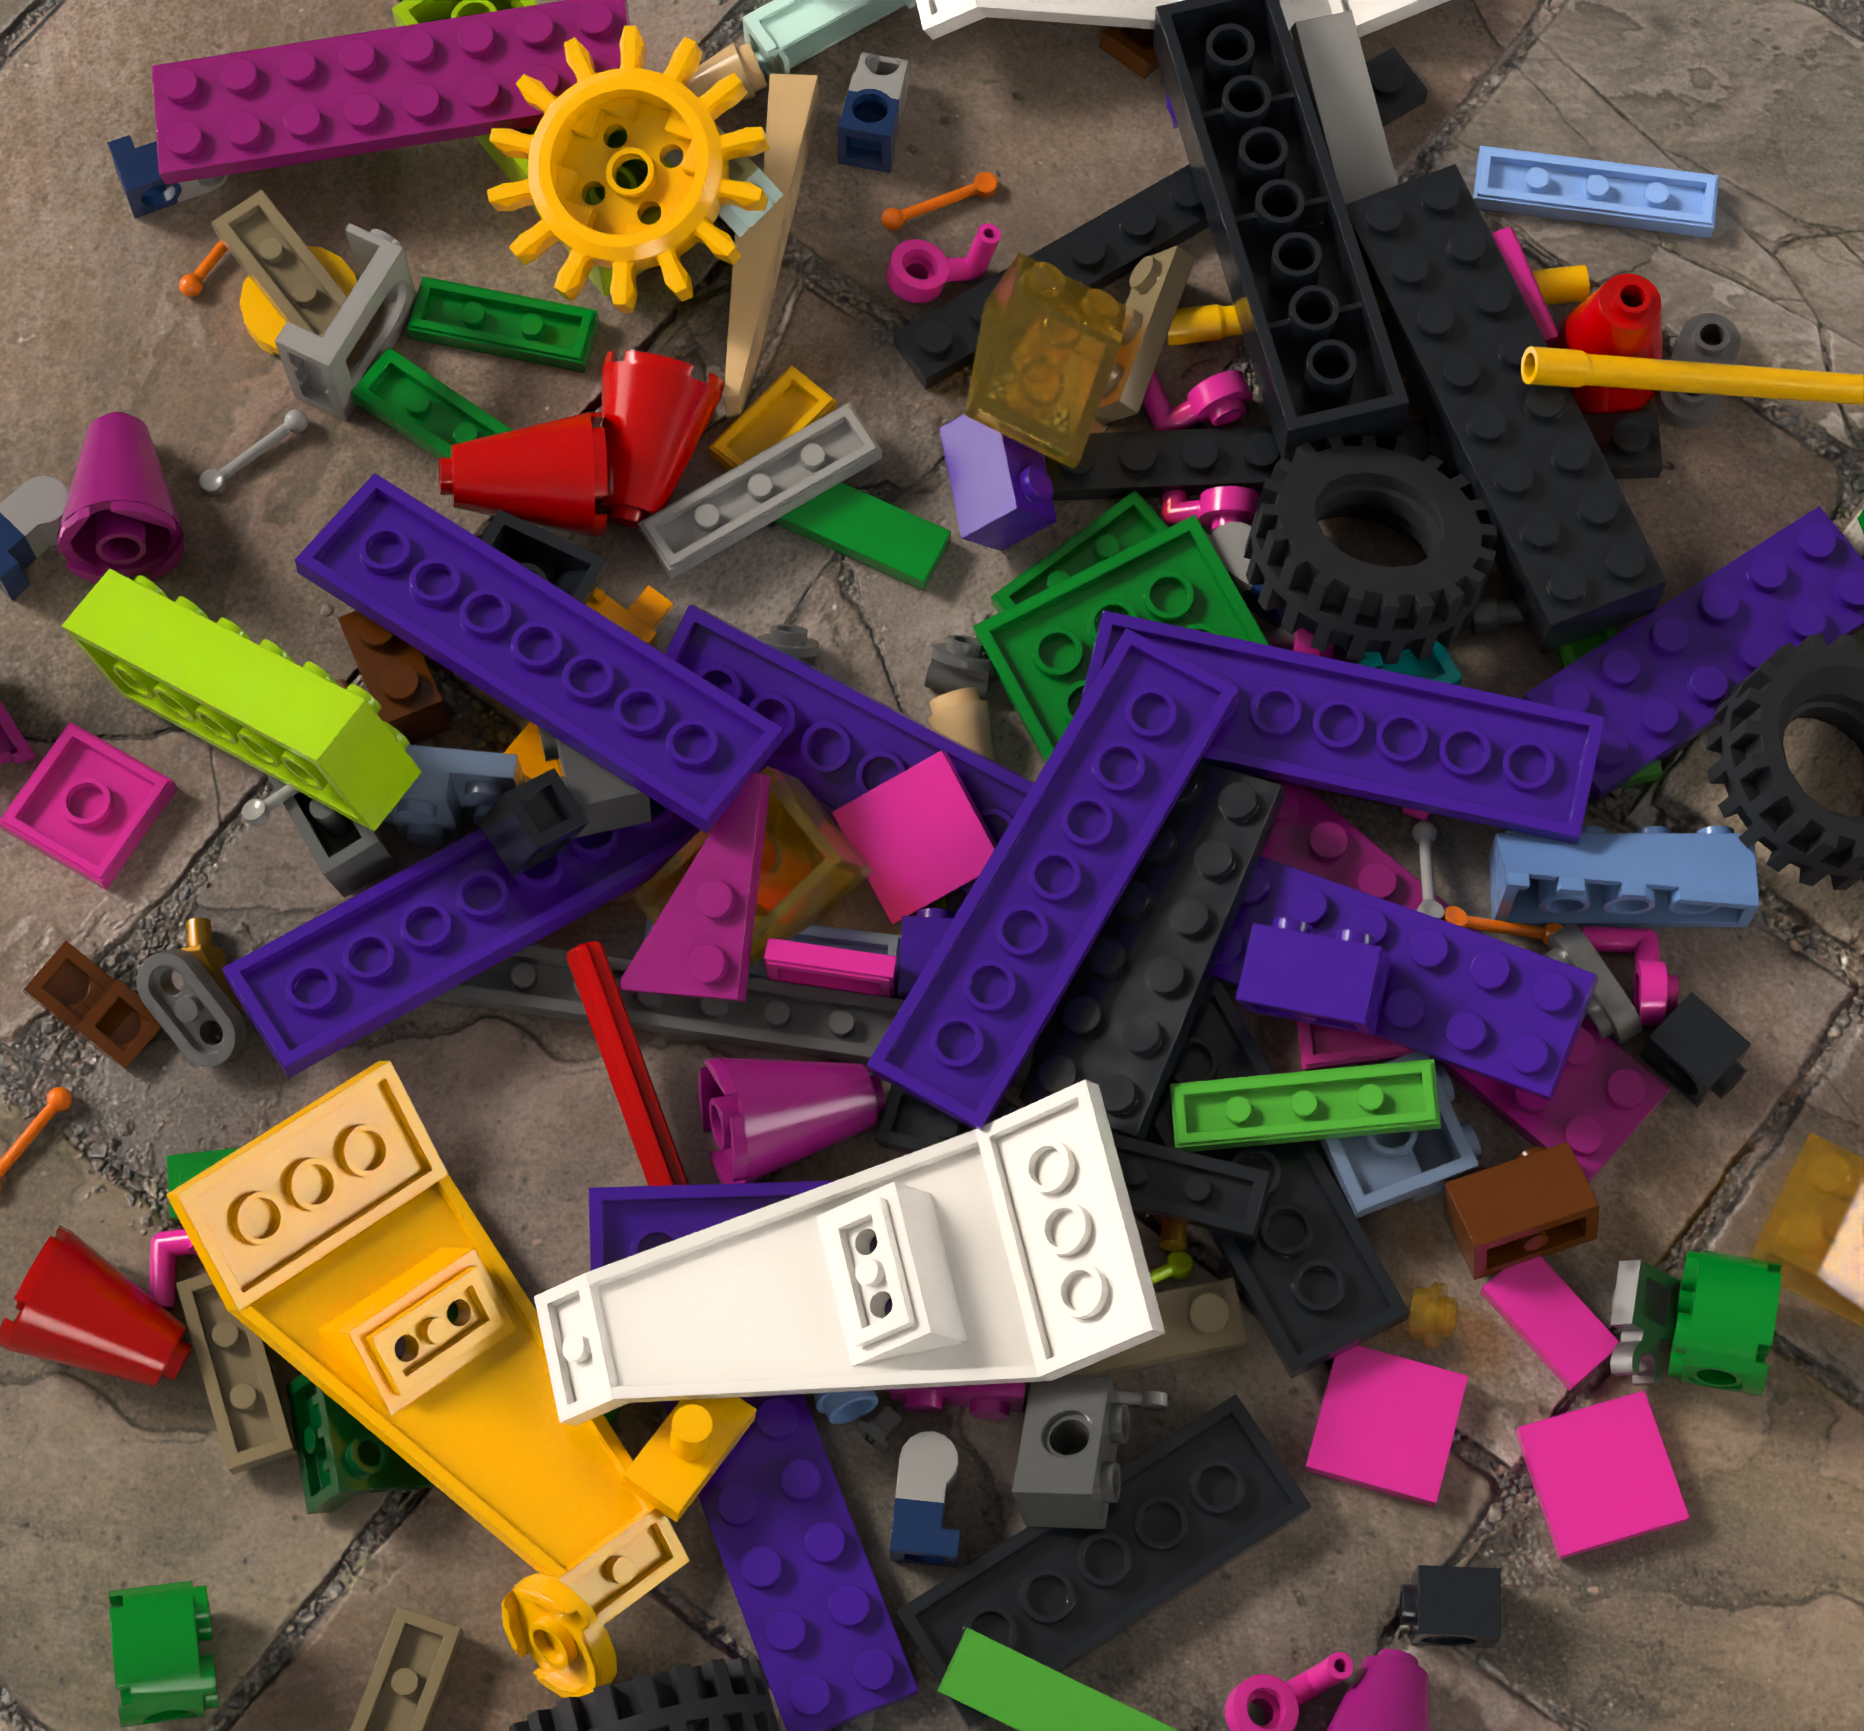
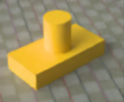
[622,1397,757,1523]

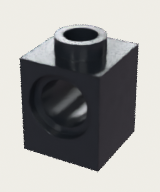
[479,768,589,877]
[1639,992,1751,1108]
[1399,1565,1501,1648]

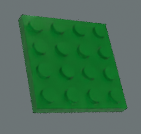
[973,515,1269,772]

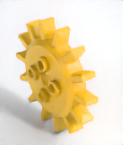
[487,26,770,313]

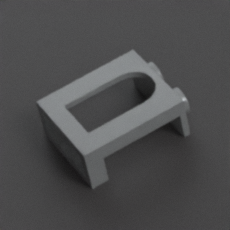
[275,223,416,422]

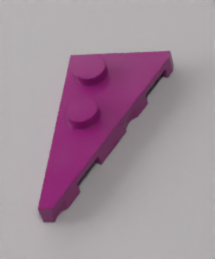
[619,773,771,1002]

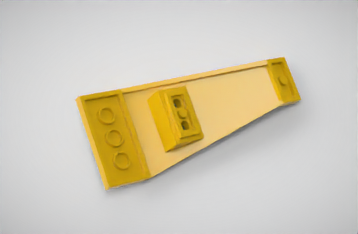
[166,1061,690,1625]

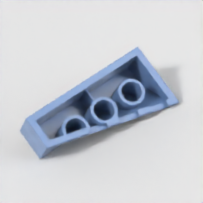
[1489,826,1759,928]

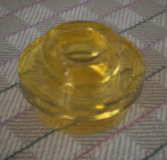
[1409,1282,1458,1349]

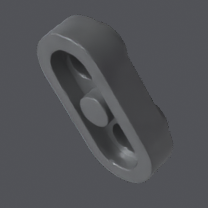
[1656,313,1741,430]
[1544,923,1642,1045]
[136,949,247,1067]

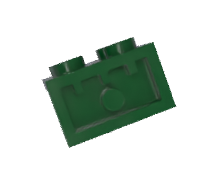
[286,1356,436,1515]

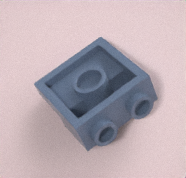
[382,745,525,847]
[1320,1051,1482,1219]

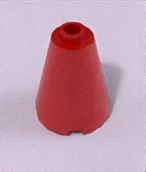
[1551,273,1663,414]
[600,350,724,528]
[439,412,608,537]
[0,1225,193,1387]

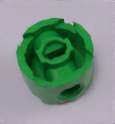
[1667,1250,1782,1396]
[109,1580,219,1728]

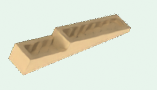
[724,74,820,423]

